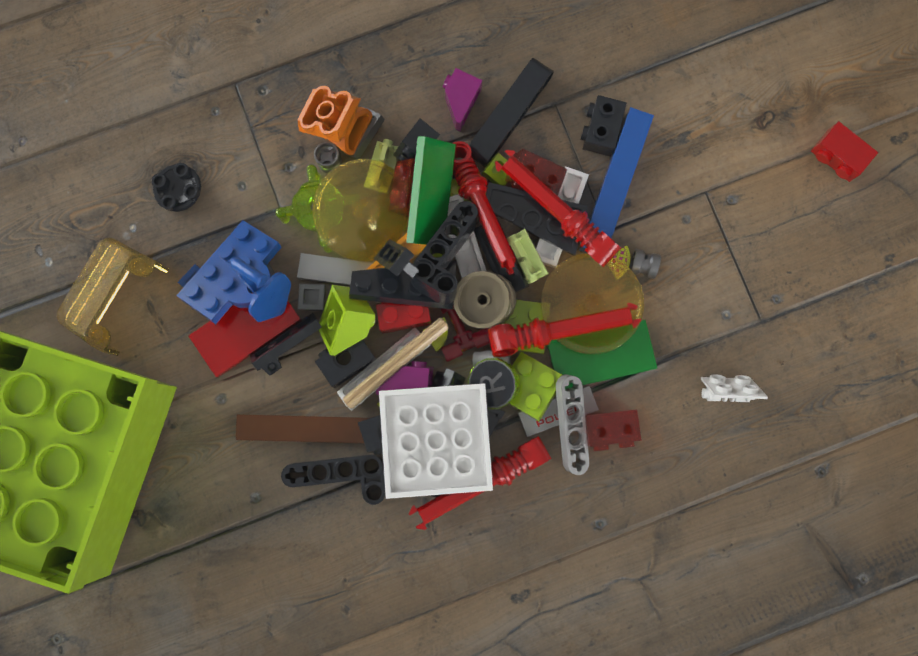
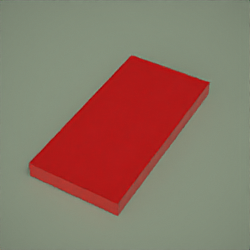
[188,292,301,378]

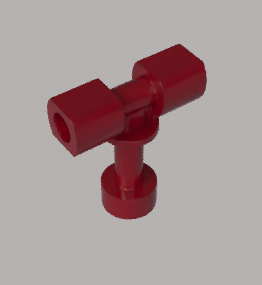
[440,306,490,362]

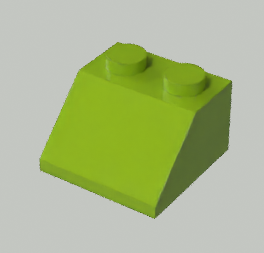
[319,285,375,356]

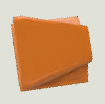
[297,86,372,155]

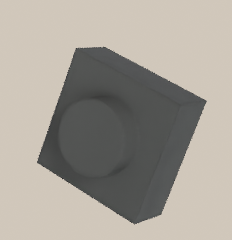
[298,284,326,311]

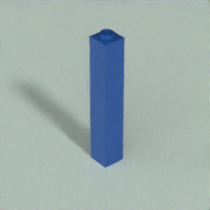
[579,107,654,259]

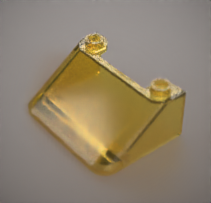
[57,238,169,356]

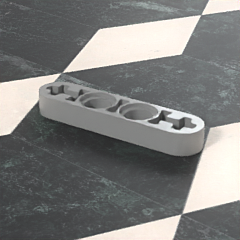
[556,375,589,475]

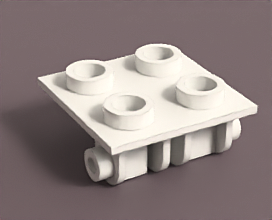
[701,374,768,402]

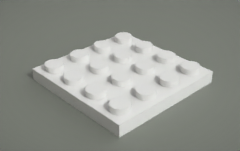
[379,383,493,499]

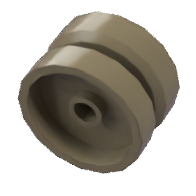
[454,271,516,328]

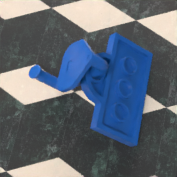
[176,220,291,324]

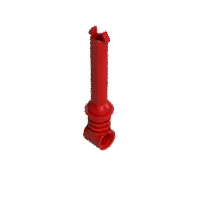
[453,141,515,275]
[495,150,621,267]
[487,302,641,358]
[409,436,552,530]

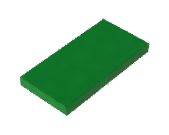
[406,136,456,245]
[547,319,658,389]

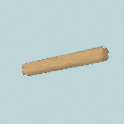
[343,318,449,409]

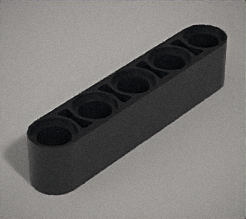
[469,58,554,167]

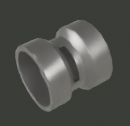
[314,142,342,173]
[629,249,661,279]

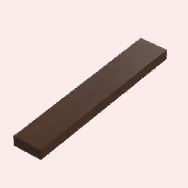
[236,414,382,443]

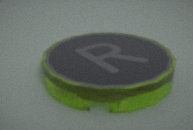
[468,358,519,409]

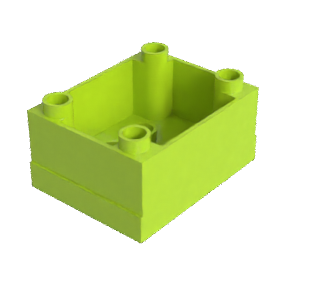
[0,330,177,594]

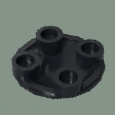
[151,163,202,212]

